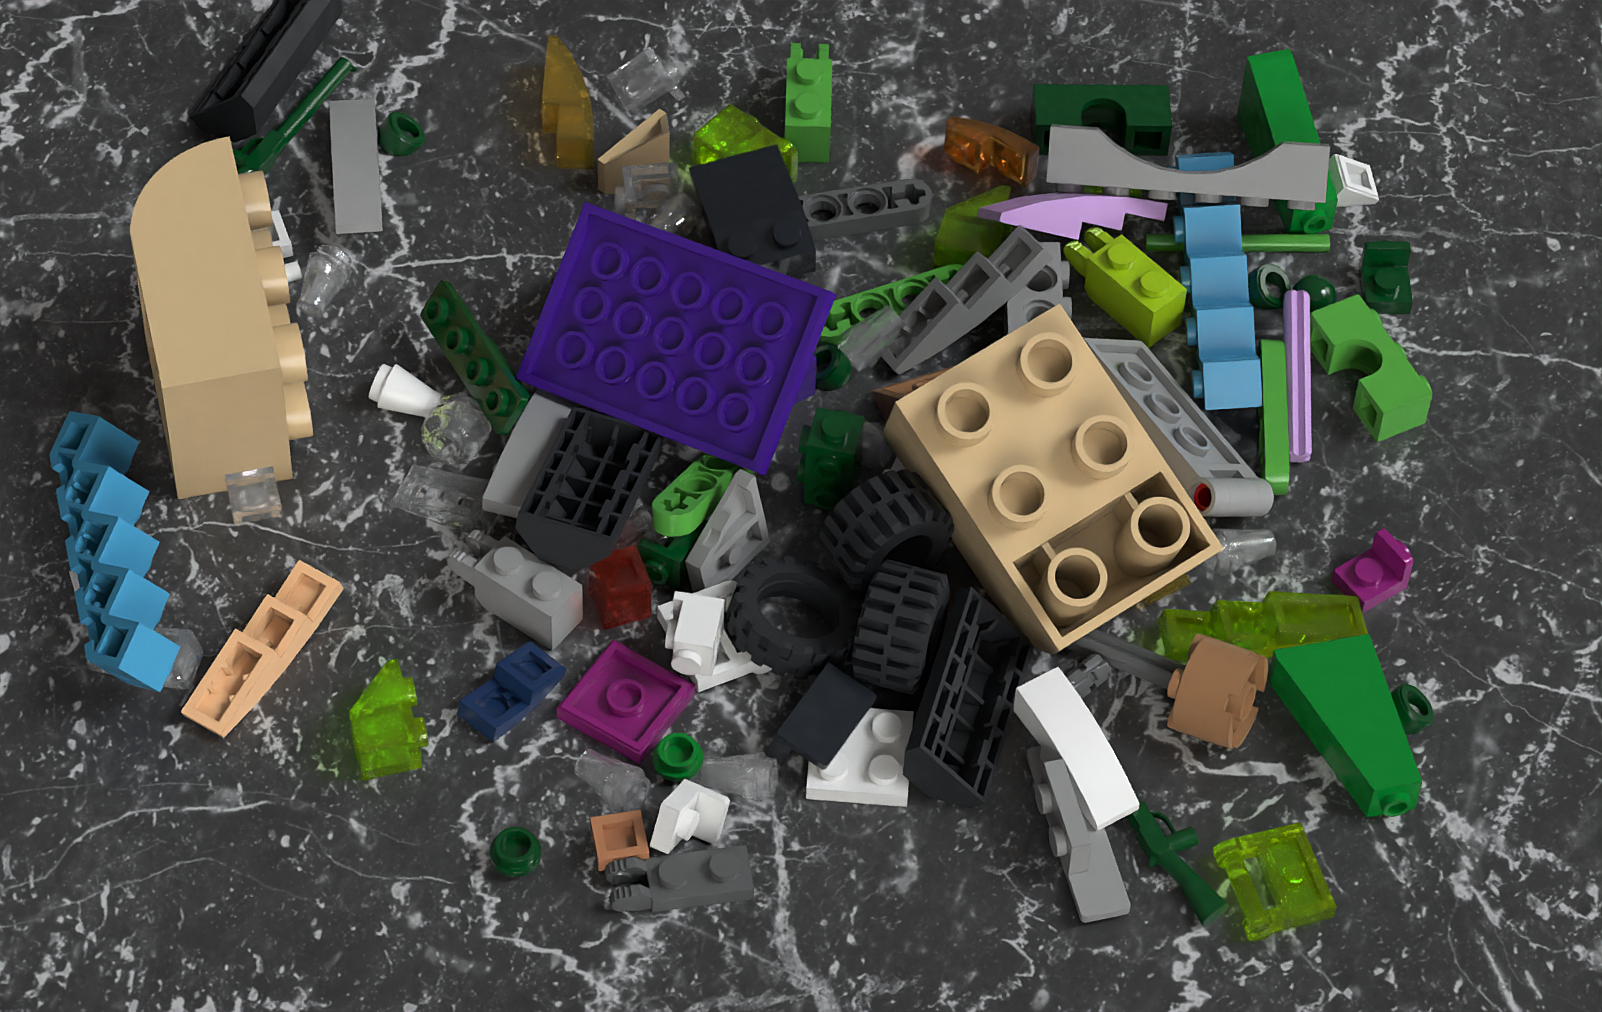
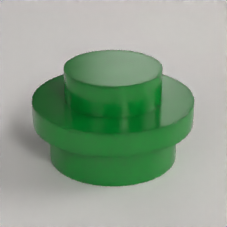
[653,733,703,782]

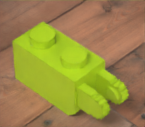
[1063,225,1187,348]

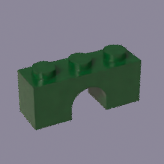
[1030,84,1172,156]

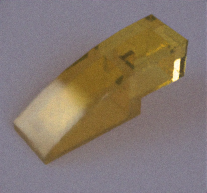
[542,35,594,169]

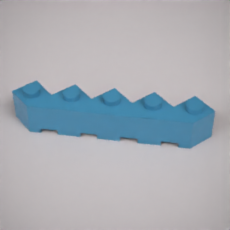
[1167,152,1263,410]
[49,411,181,692]

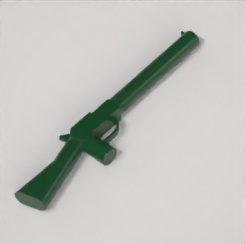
[232,57,357,176]
[1126,788,1229,927]

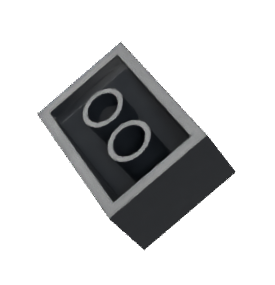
[689,144,816,277]

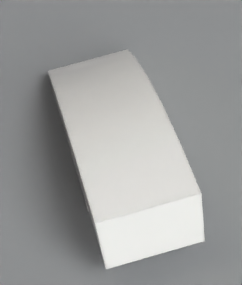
[1013,667,1139,831]

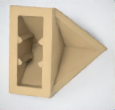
[598,109,670,194]

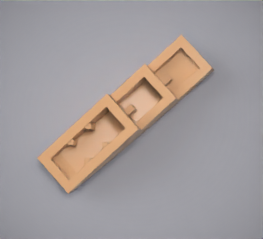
[181,560,344,738]

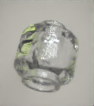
[421,394,491,466]

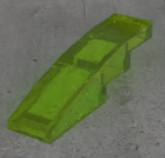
[1157,591,1368,661]

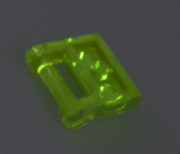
[1213,822,1336,941]

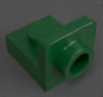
[1358,240,1413,314]
[637,520,708,591]

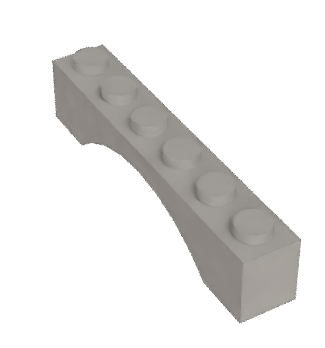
[1046,124,1330,210]

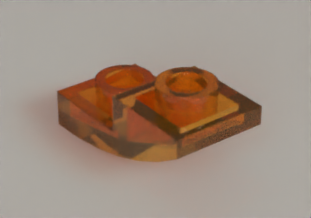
[944,117,1040,187]

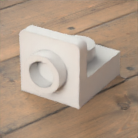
[650,779,730,854]

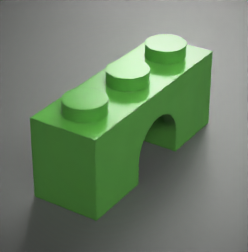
[1310,294,1432,442]

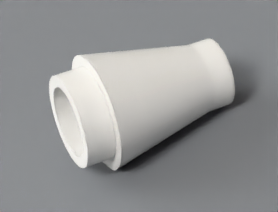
[369,364,444,420]

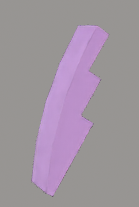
[977,192,1168,240]

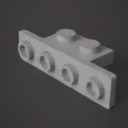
[1026,746,1131,923]

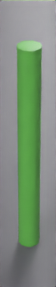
[1145,234,1330,253]

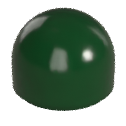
[378,112,426,156]
[1248,263,1291,309]
[1292,275,1337,312]
[813,343,852,391]
[1391,684,1434,735]

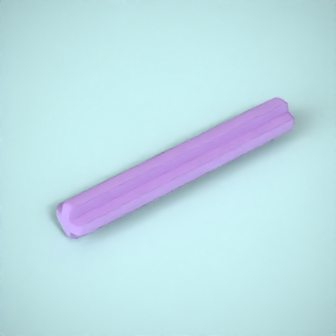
[1283,290,1312,463]

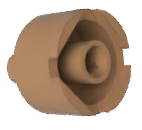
[1167,633,1268,749]

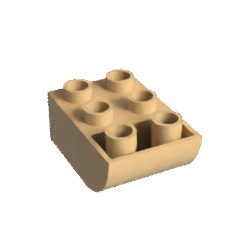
[130,136,313,499]
[882,303,1224,654]

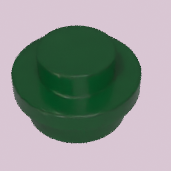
[490,827,541,877]

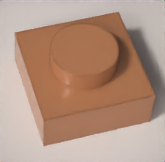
[590,810,649,871]

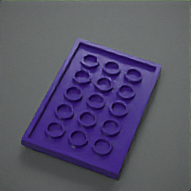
[515,202,836,476]

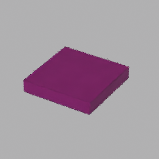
[557,640,696,764]

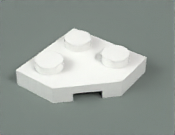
[806,708,914,807]

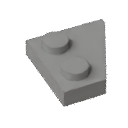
[685,469,770,593]

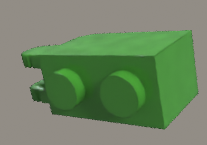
[784,43,832,163]

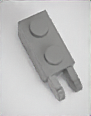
[446,529,583,651]

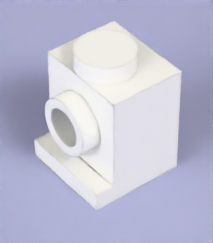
[665,591,724,676]

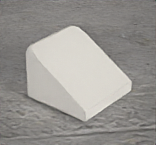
[1328,154,1379,207]

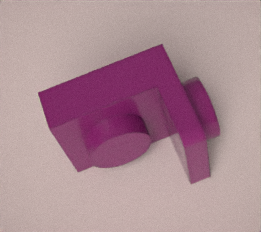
[1331,528,1413,614]

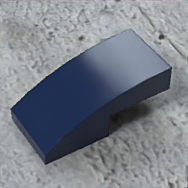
[457,641,566,742]

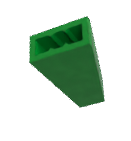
[1237,49,1338,234]
[1268,634,1422,818]

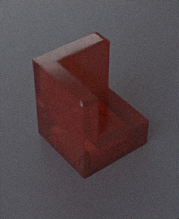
[589,545,651,630]

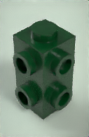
[797,407,865,510]

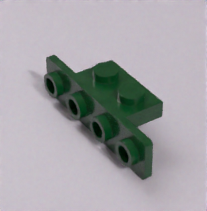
[420,280,531,435]

